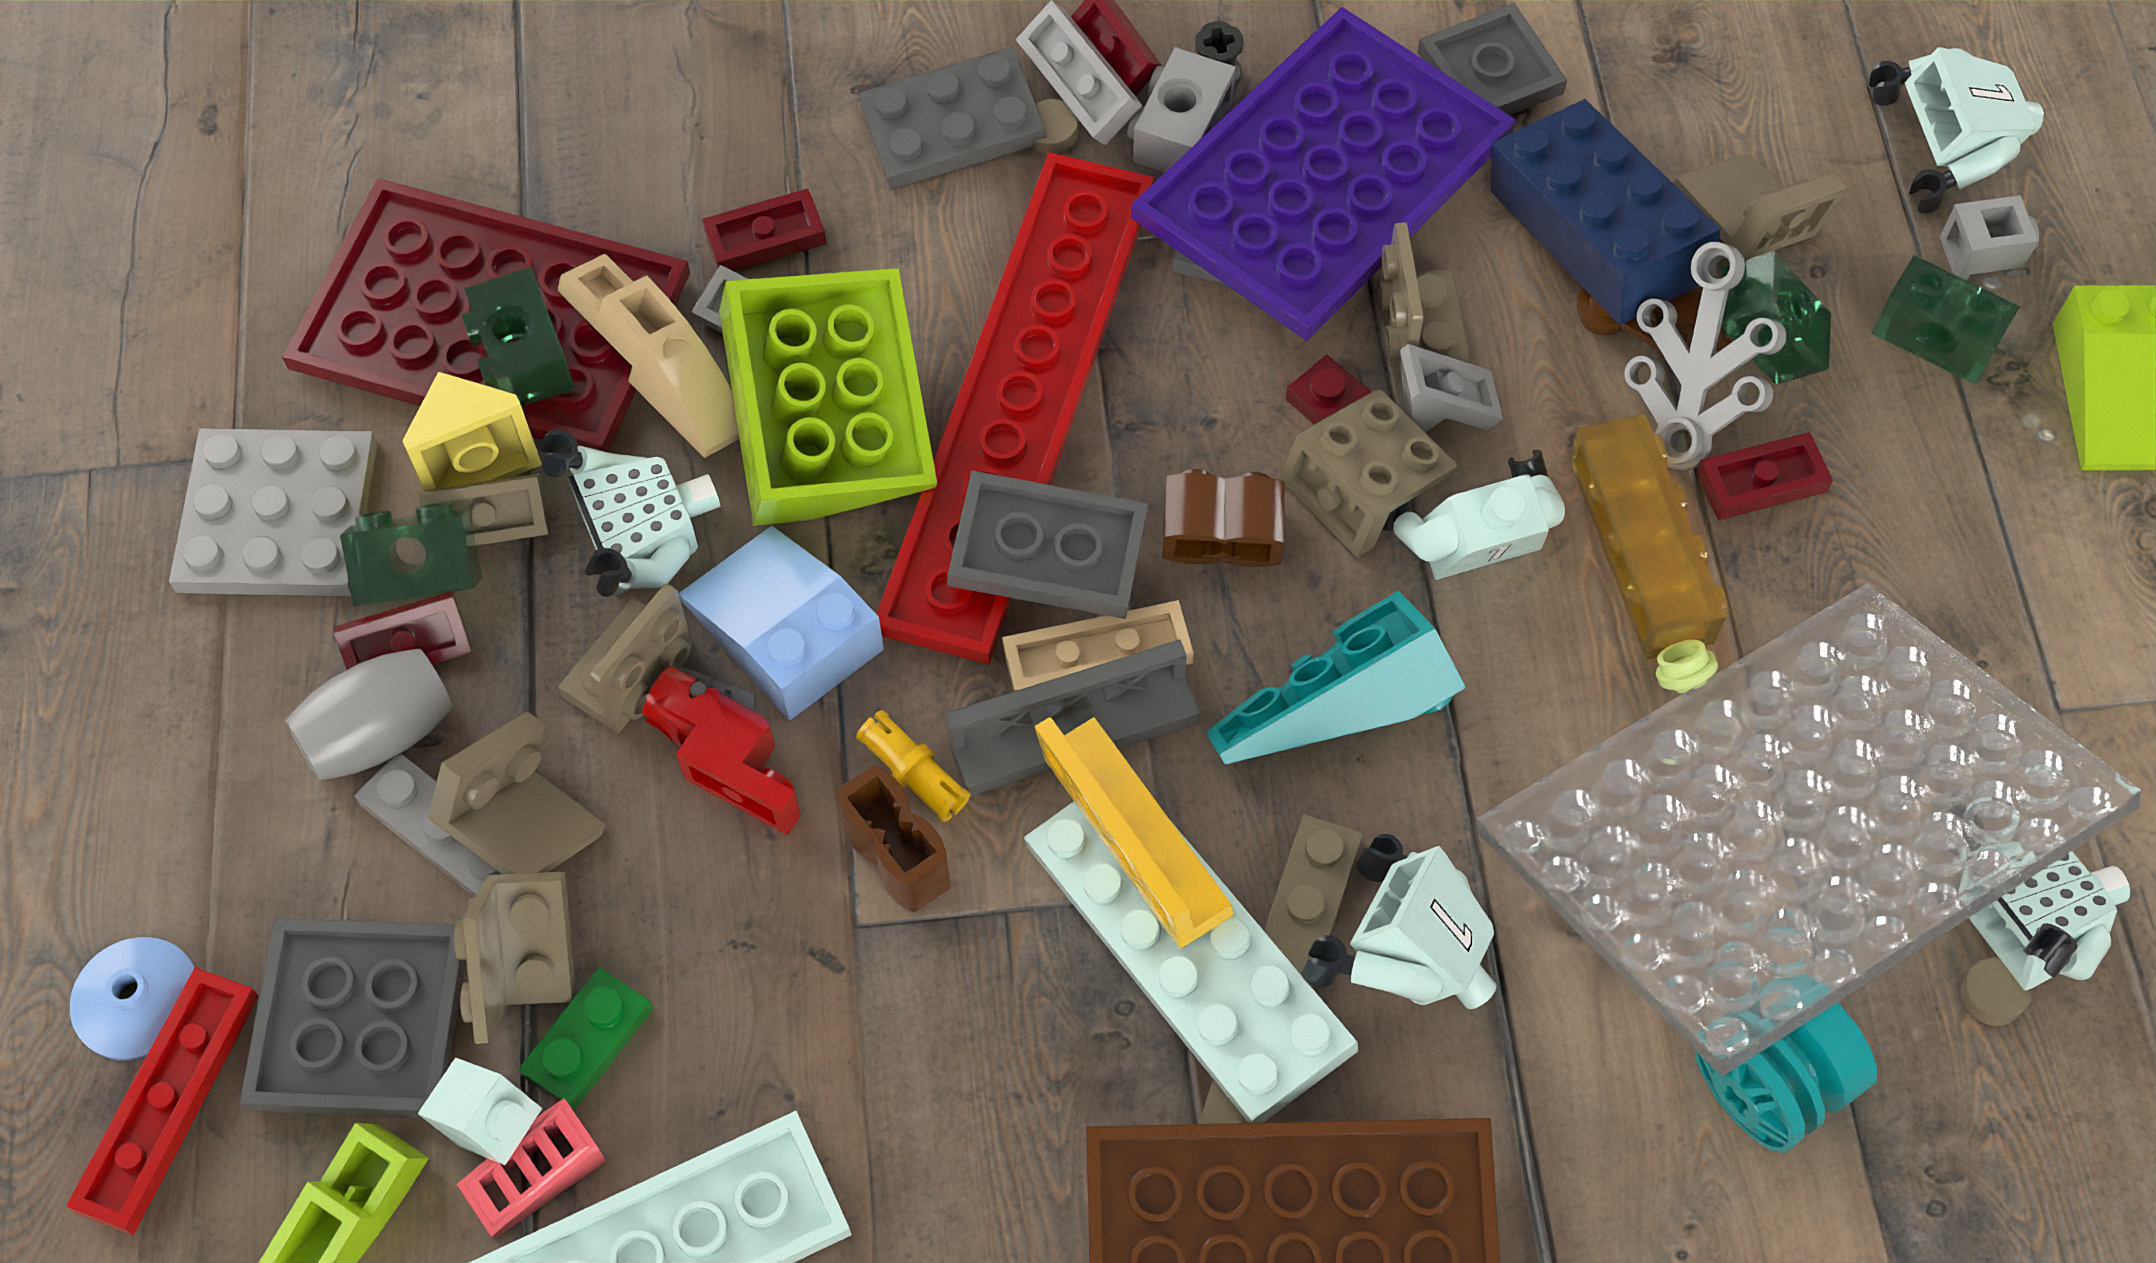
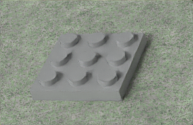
[169,428,378,596]

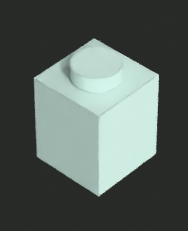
[418,1058,542,1165]

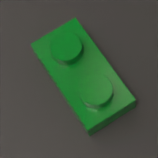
[518,967,653,1111]

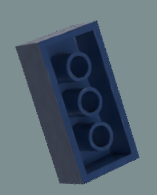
[1490,99,1721,325]

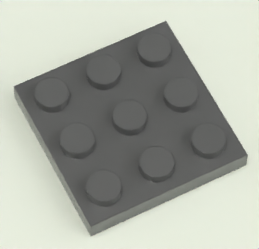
[239,918,466,1118]

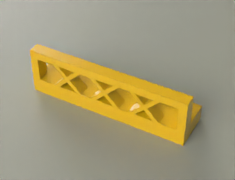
[1034,717,1234,949]

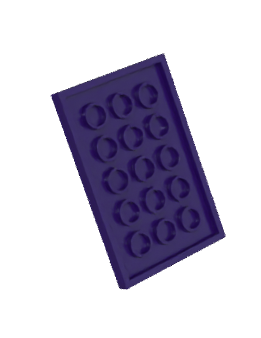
[1131,7,1517,341]

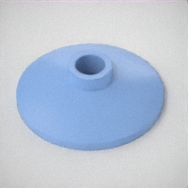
[70,937,195,1061]

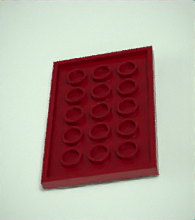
[282,178,690,453]

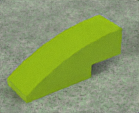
[259,1123,429,1263]

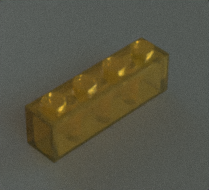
[1569,414,1729,660]

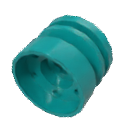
[1695,973,1878,1154]

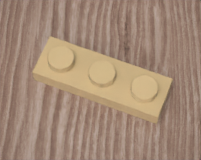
[1002,600,1194,692]

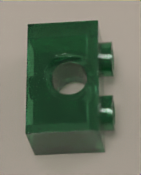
[1721,251,1831,385]
[1872,255,2020,385]
[461,267,575,407]
[340,502,482,606]

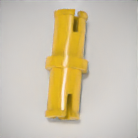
[856,710,970,822]

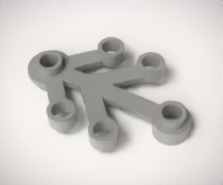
[1624,242,1786,470]

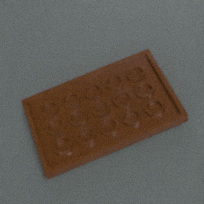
[1086,1118,1500,1263]

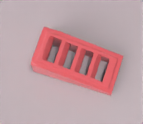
[457,1098,606,1240]

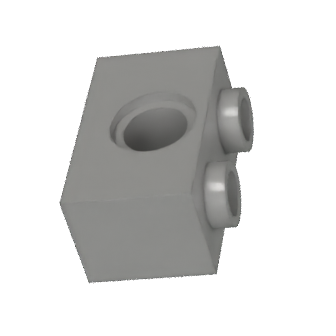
[1127,47,1236,173]

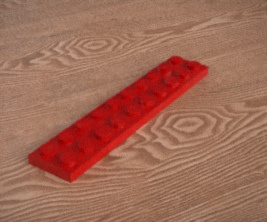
[876,152,1155,665]

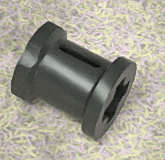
[1195,21,1243,88]

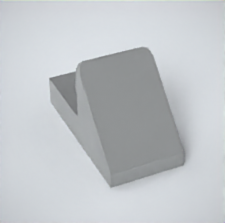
[1400,344,1503,433]

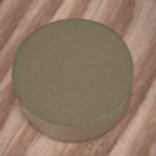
[1031,99,1079,155]
[1960,957,2032,1026]

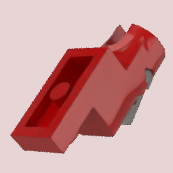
[642,666,801,836]

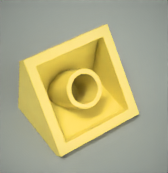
[402,372,542,491]

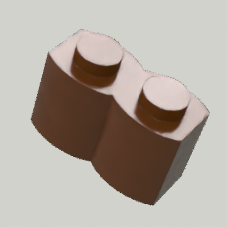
[1162,469,1285,567]
[837,765,951,913]

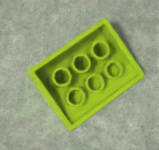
[719,268,937,526]
[2053,285,2156,470]

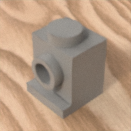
[1940,195,2039,283]

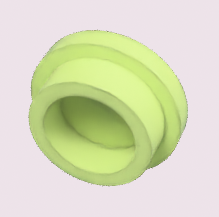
[1656,640,1718,693]

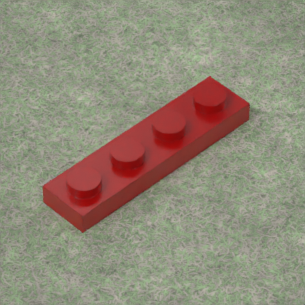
[66,967,259,1236]

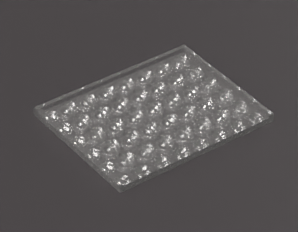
[1476,583,2141,1077]

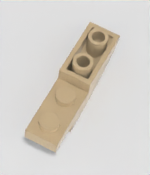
[558,254,739,458]

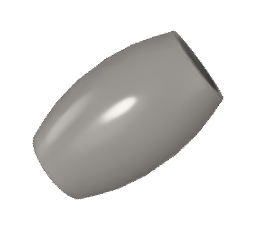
[284,649,453,780]

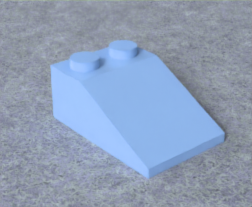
[678,526,884,721]

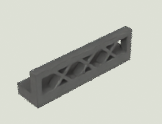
[945,639,1200,796]

